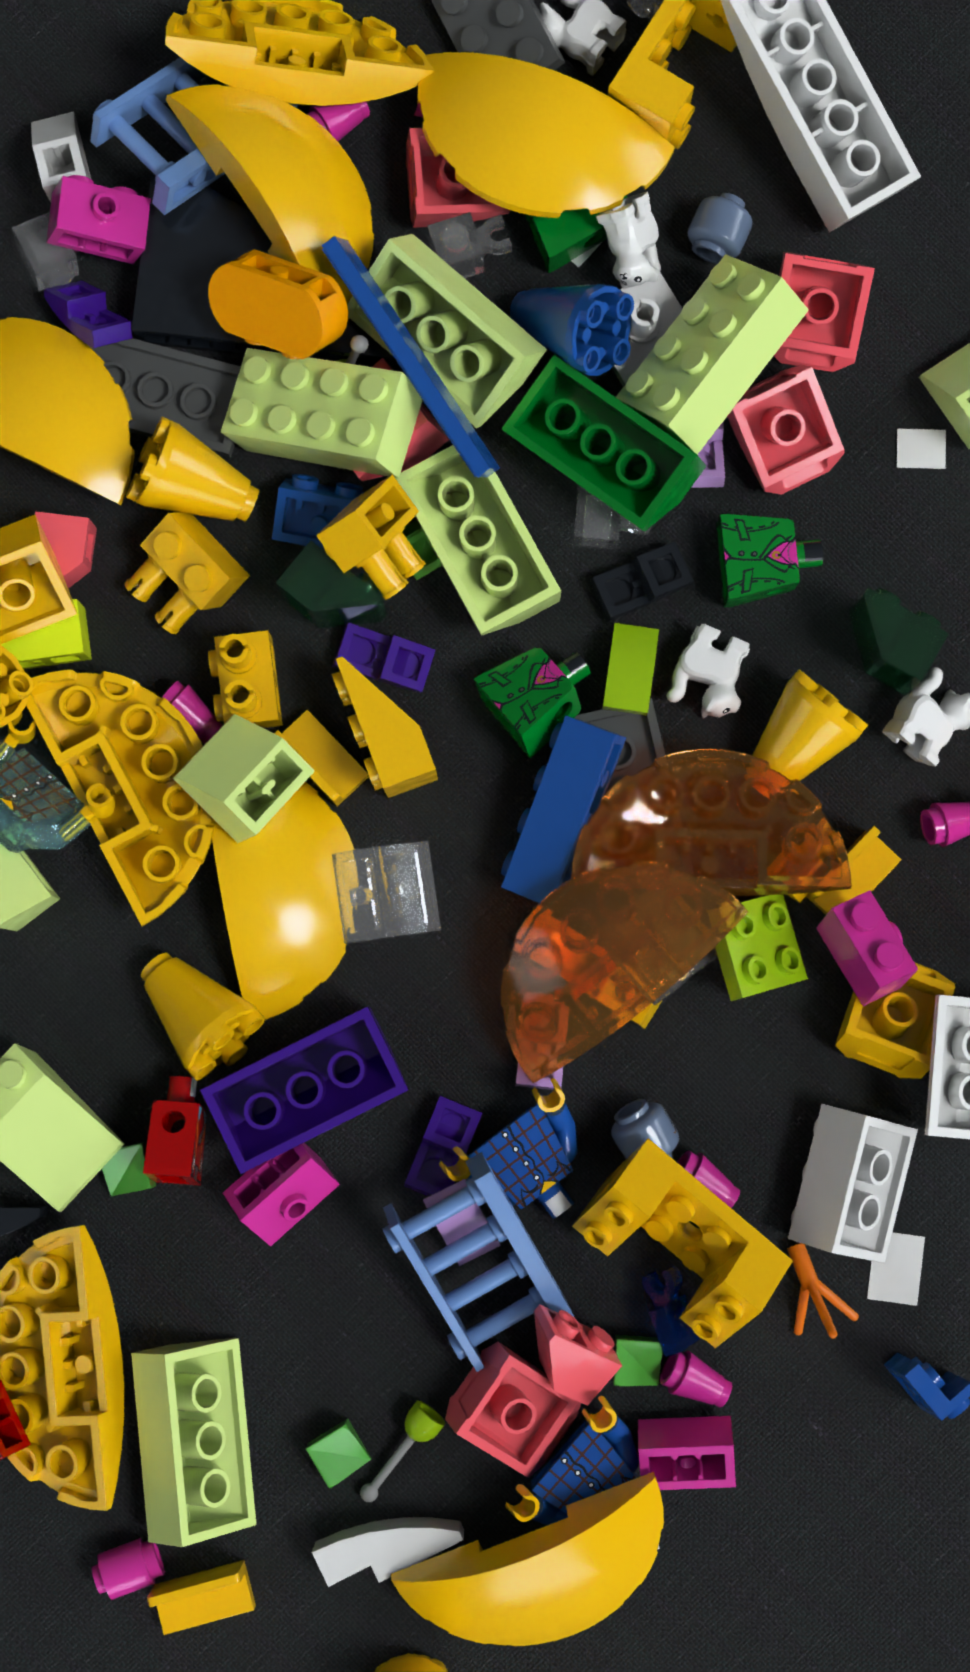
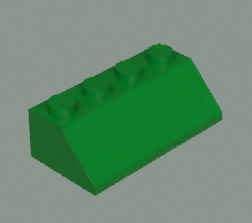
[502,355,707,532]

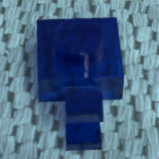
[642,1265,700,1356]

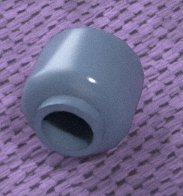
[687,193,753,264]
[611,1099,679,1160]

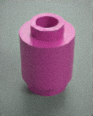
[92,1538,165,1600]

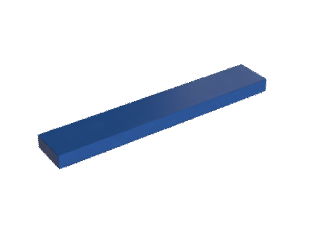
[322,236,500,478]

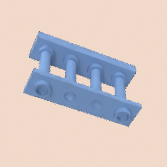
[90,57,298,215]
[382,1152,574,1372]

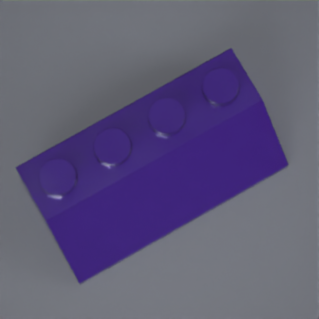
[200,1007,409,1174]

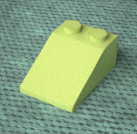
[0,1043,125,1212]

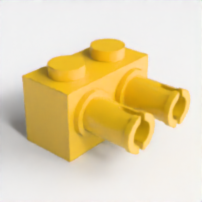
[316,474,426,600]
[124,512,250,635]
[208,630,283,728]

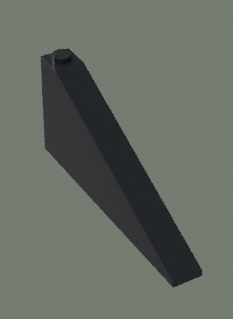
[131,174,404,373]

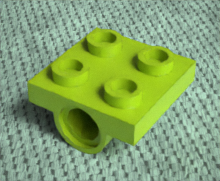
[705,892,808,1001]

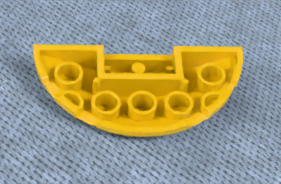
[165,0,434,106]
[417,52,675,218]
[165,84,374,304]
[0,317,135,505]
[26,670,215,926]
[210,782,361,1020]
[0,1225,124,1511]
[391,1472,664,1646]

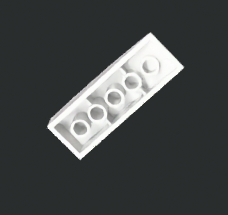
[720,0,921,233]

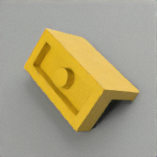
[274,710,369,807]
[806,826,902,915]
[147,1560,256,1635]

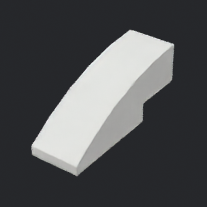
[312,1517,464,1587]

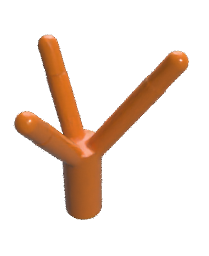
[787,1243,859,1339]

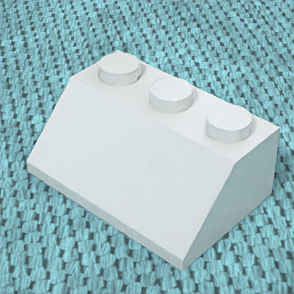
[925,995,970,1139]
[788,1104,918,1263]

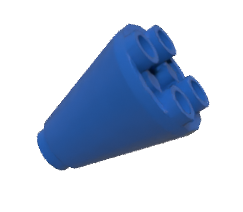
[510,284,634,376]

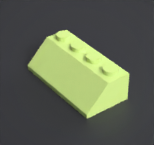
[347,234,547,428]
[395,445,561,636]
[131,1338,257,1547]

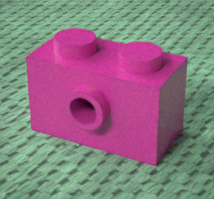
[46,175,151,264]
[816,890,918,1006]
[223,1142,340,1247]
[638,1416,736,1490]

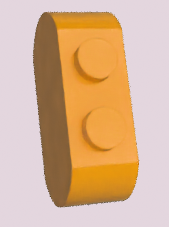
[208,249,348,359]

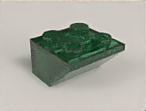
[276,541,387,628]
[849,587,949,695]

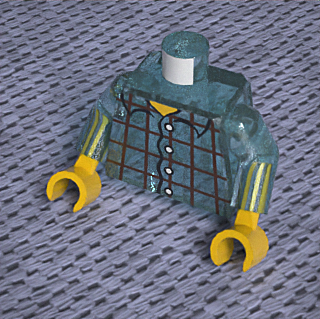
[0,713,115,853]

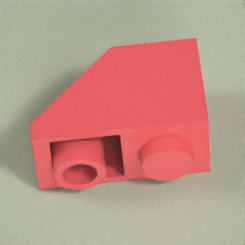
[35,511,97,588]
[534,1304,622,1406]

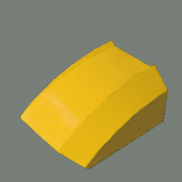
[835,962,955,1079]

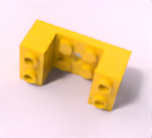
[608,0,737,149]
[572,1138,793,1348]

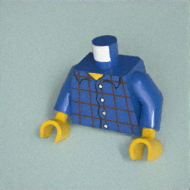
[439,1078,578,1219]
[505,1395,639,1526]

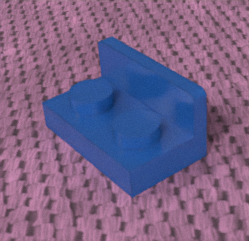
[272,474,364,549]
[884,1353,970,1421]

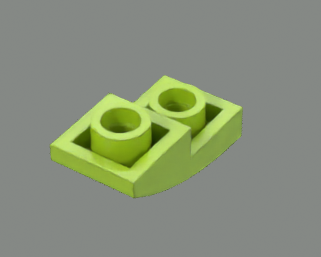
[602,623,659,716]

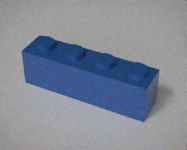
[501,715,627,908]

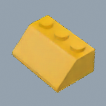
[0,515,77,644]

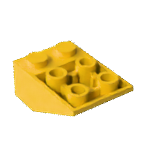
[332,656,438,798]

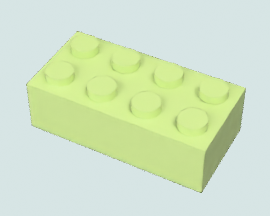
[616,254,809,455]
[221,348,423,478]

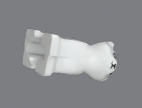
[539,0,626,76]
[596,192,661,289]
[666,624,750,718]
[882,667,970,767]

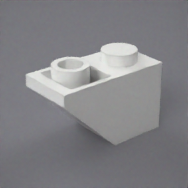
[31,111,92,202]

